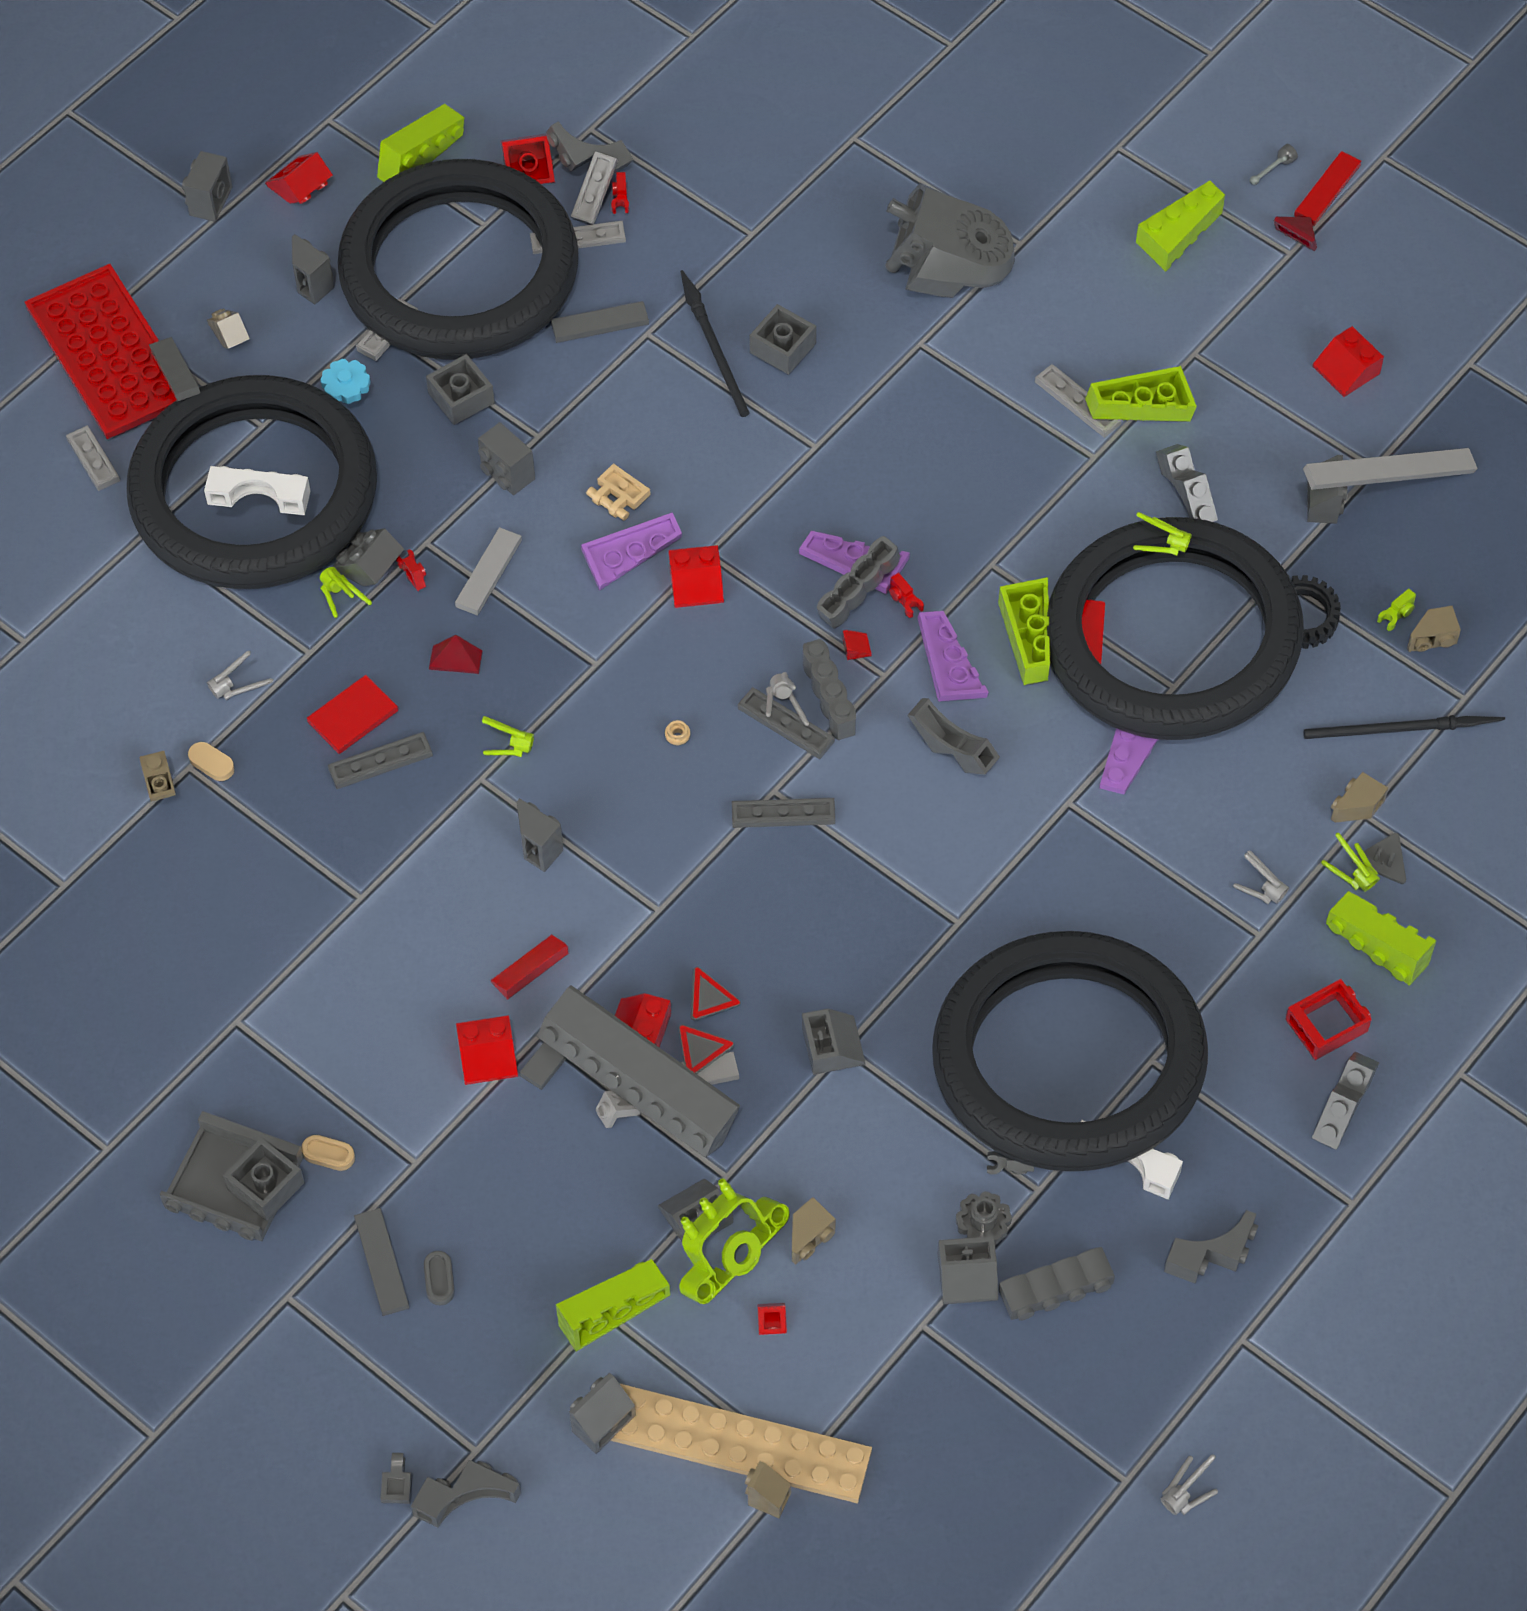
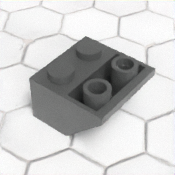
[292,234,334,305]
[1307,455,1347,524]
[333,528,404,586]
[516,798,563,872]
[802,1009,865,1075]
[658,1178,733,1242]
[938,1236,998,1304]
[569,1373,636,1454]

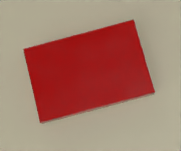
[307,675,398,754]

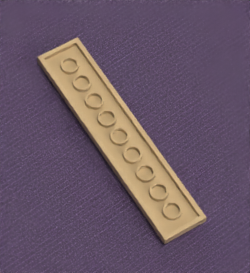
[610,1384,872,1503]

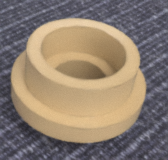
[665,720,690,745]

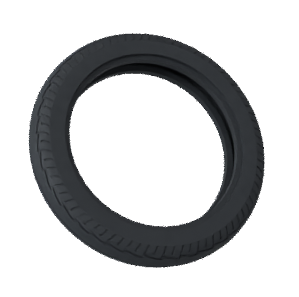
[338,159,578,360]
[127,375,377,589]
[1047,517,1304,740]
[932,931,1208,1171]

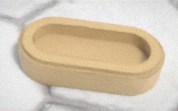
[188,742,234,781]
[301,1135,355,1171]

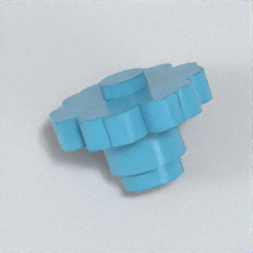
[321,359,371,404]

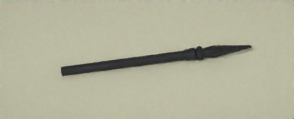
[680,270,749,417]
[1303,715,1505,739]

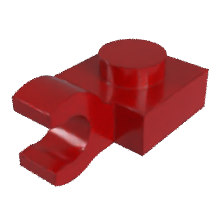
[611,172,629,214]
[396,549,426,591]
[889,572,924,618]

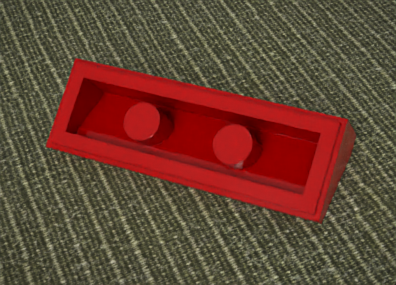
[1082,600,1105,664]
[491,935,569,1000]

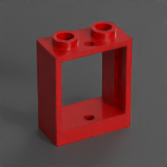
[1285,979,1372,1060]

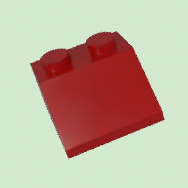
[500,134,555,184]
[265,152,333,204]
[1312,326,1384,397]
[669,545,724,608]
[615,993,671,1048]
[456,1015,518,1085]

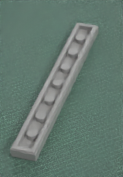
[1303,448,1478,490]

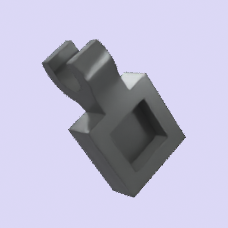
[987,1151,1034,1174]
[380,1453,412,1504]

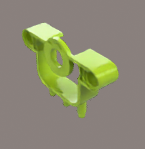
[679,1178,789,1304]

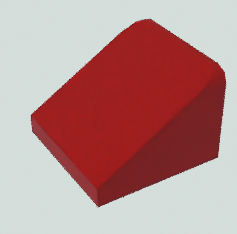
[842,630,872,660]
[757,1303,787,1335]

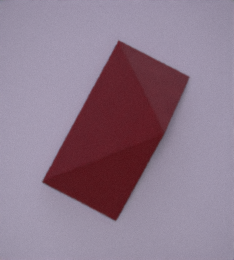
[1273,216,1317,251]
[429,635,483,674]

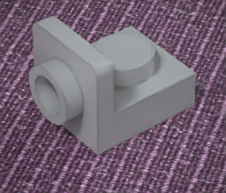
[596,1091,641,1128]

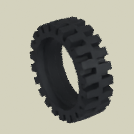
[1291,575,1341,649]

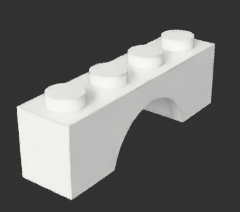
[204,466,310,515]
[1081,1120,1183,1200]

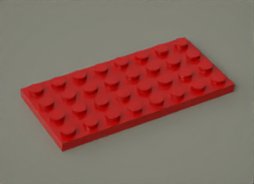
[24,264,177,440]

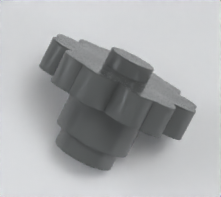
[956,1191,1012,1244]

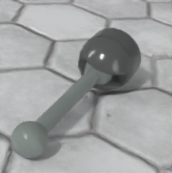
[1250,144,1298,185]

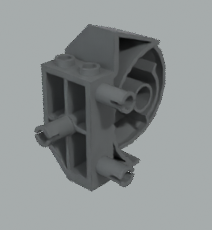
[885,183,1015,298]

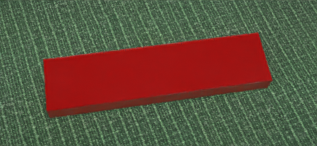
[1294,151,1361,226]

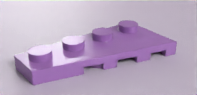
[581,512,682,591]
[799,531,910,594]
[918,611,989,701]
[1100,728,1159,794]

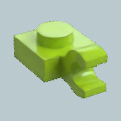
[1377,589,1416,631]

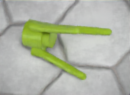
[1133,512,1192,556]
[320,567,372,618]
[482,716,534,757]
[1321,833,1380,892]

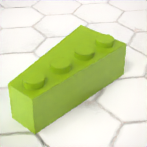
[377,104,465,182]
[1136,180,1225,272]
[1085,366,1197,422]
[998,577,1050,685]
[1326,891,1437,986]
[556,1259,670,1352]

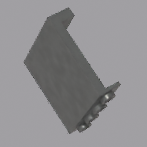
[160,1111,304,1241]

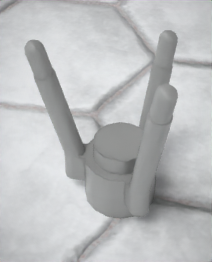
[207,651,273,700]
[766,672,809,726]
[1233,850,1289,904]
[1160,1454,1218,1515]

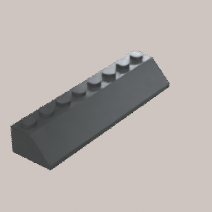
[537,985,740,1158]

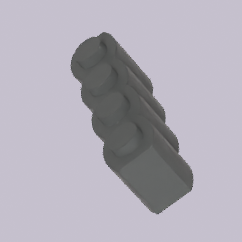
[817,536,900,629]
[803,639,856,740]
[999,1247,1115,1321]

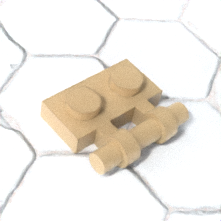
[586,464,650,521]

